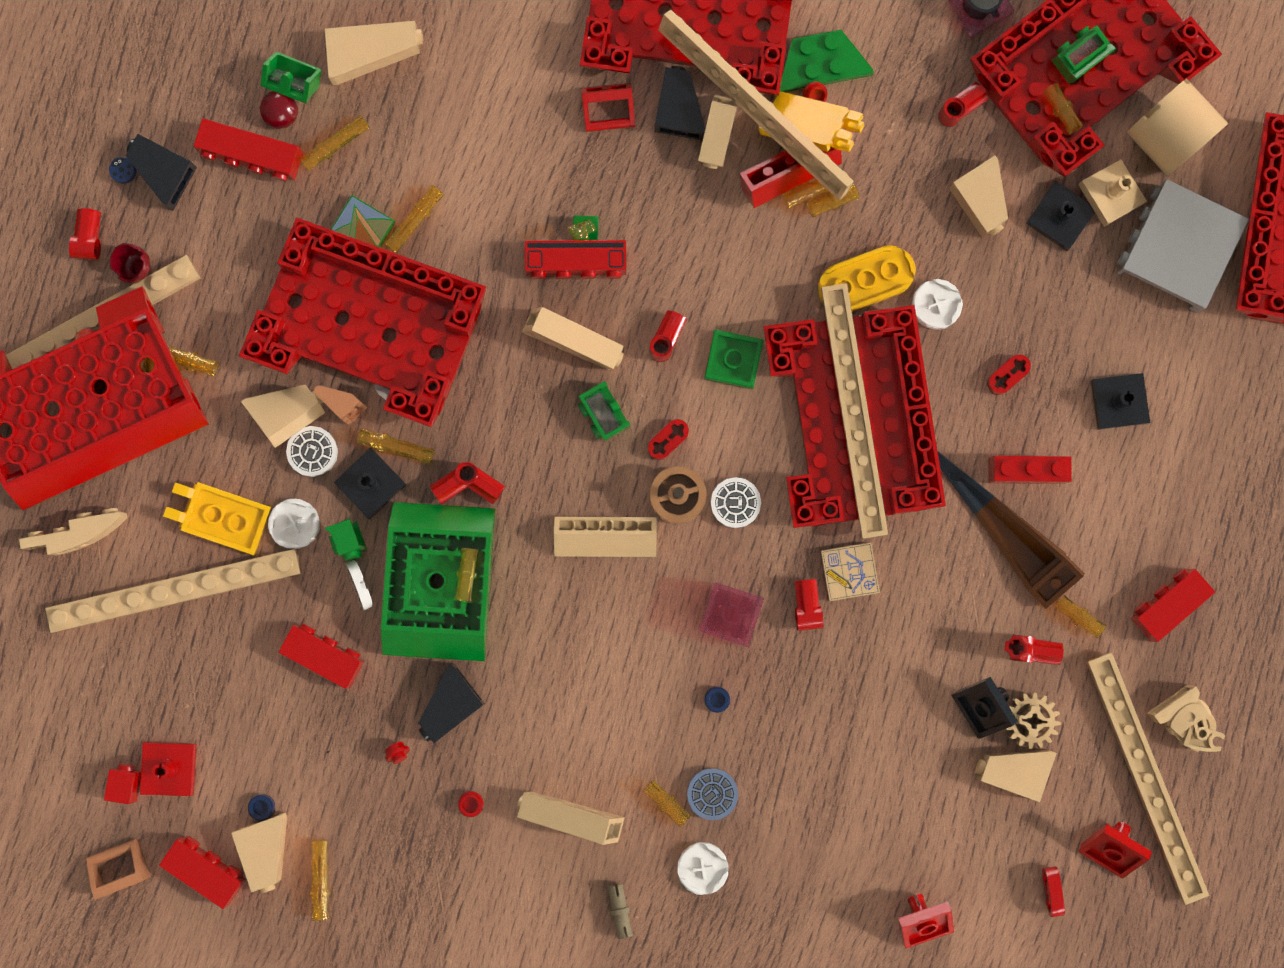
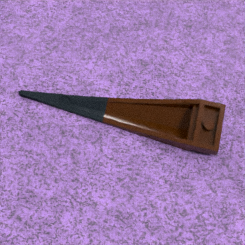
[938,451,1085,609]

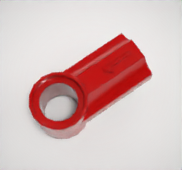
[938,82,989,127]
[69,208,101,260]
[650,310,687,362]
[794,579,824,631]

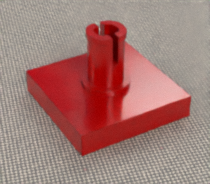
[140,742,197,796]
[1078,822,1152,879]
[898,894,954,949]

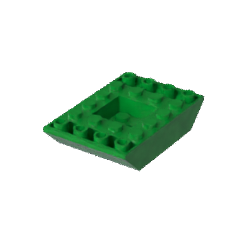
[381,502,496,662]

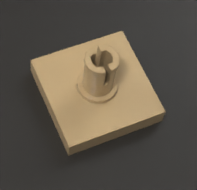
[1078,160,1147,227]

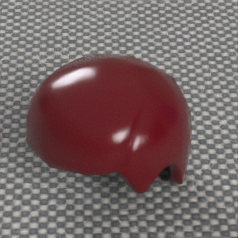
[259,91,298,129]
[109,243,151,284]

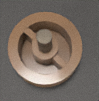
[650,466,706,524]

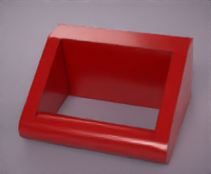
[581,83,635,132]

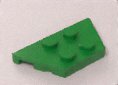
[780,29,874,93]

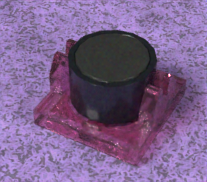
[948,0,1015,38]

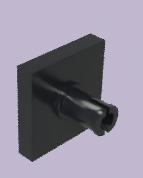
[1026,181,1095,251]
[1091,373,1150,430]
[334,448,407,519]
[951,677,1018,739]

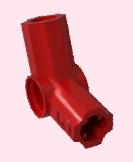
[430,462,506,505]
[1004,634,1064,665]

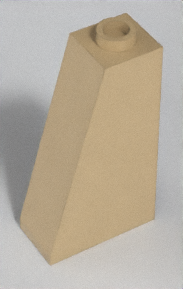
[325,21,424,85]
[522,307,624,370]
[517,792,625,845]

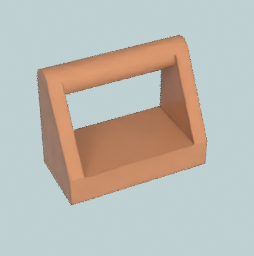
[314,385,367,425]
[86,839,151,900]

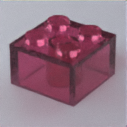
[698,582,764,647]

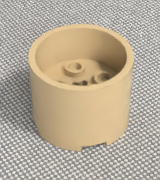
[1127,78,1228,177]

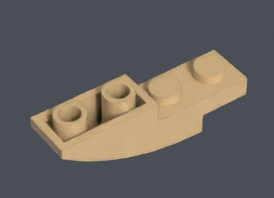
[19,508,127,556]

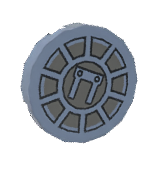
[687,768,738,820]

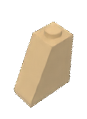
[698,95,738,169]
[949,156,1008,238]
[241,385,325,448]
[975,749,1057,802]
[231,812,287,894]

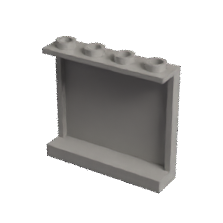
[1117,179,1249,313]

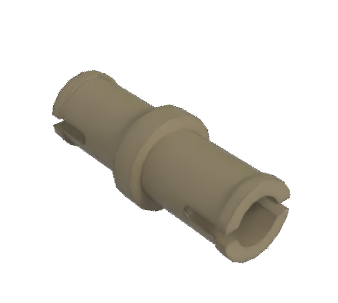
[607,883,633,939]

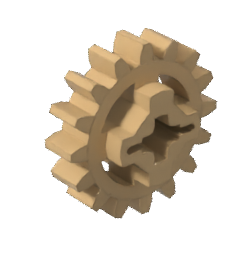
[1005,692,1061,749]

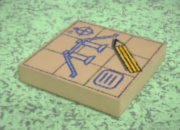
[820,543,880,601]

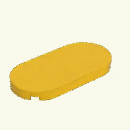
[818,245,916,312]

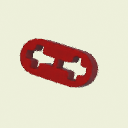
[987,354,1031,395]
[648,419,689,460]
[1042,866,1065,917]

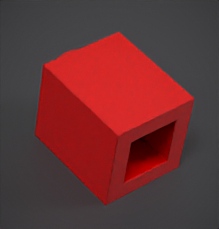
[104,764,141,804]

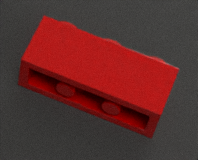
[988,455,1072,484]
[1130,568,1215,642]
[278,623,365,689]
[159,836,246,909]

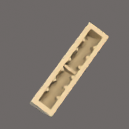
[554,517,657,557]

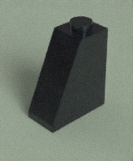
[655,66,705,141]
[125,134,197,211]
[418,664,485,743]

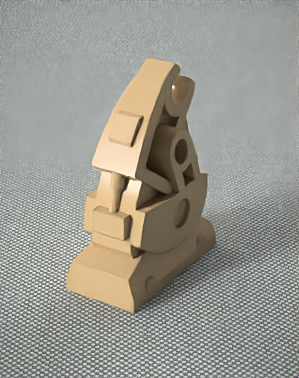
[1147,684,1225,752]

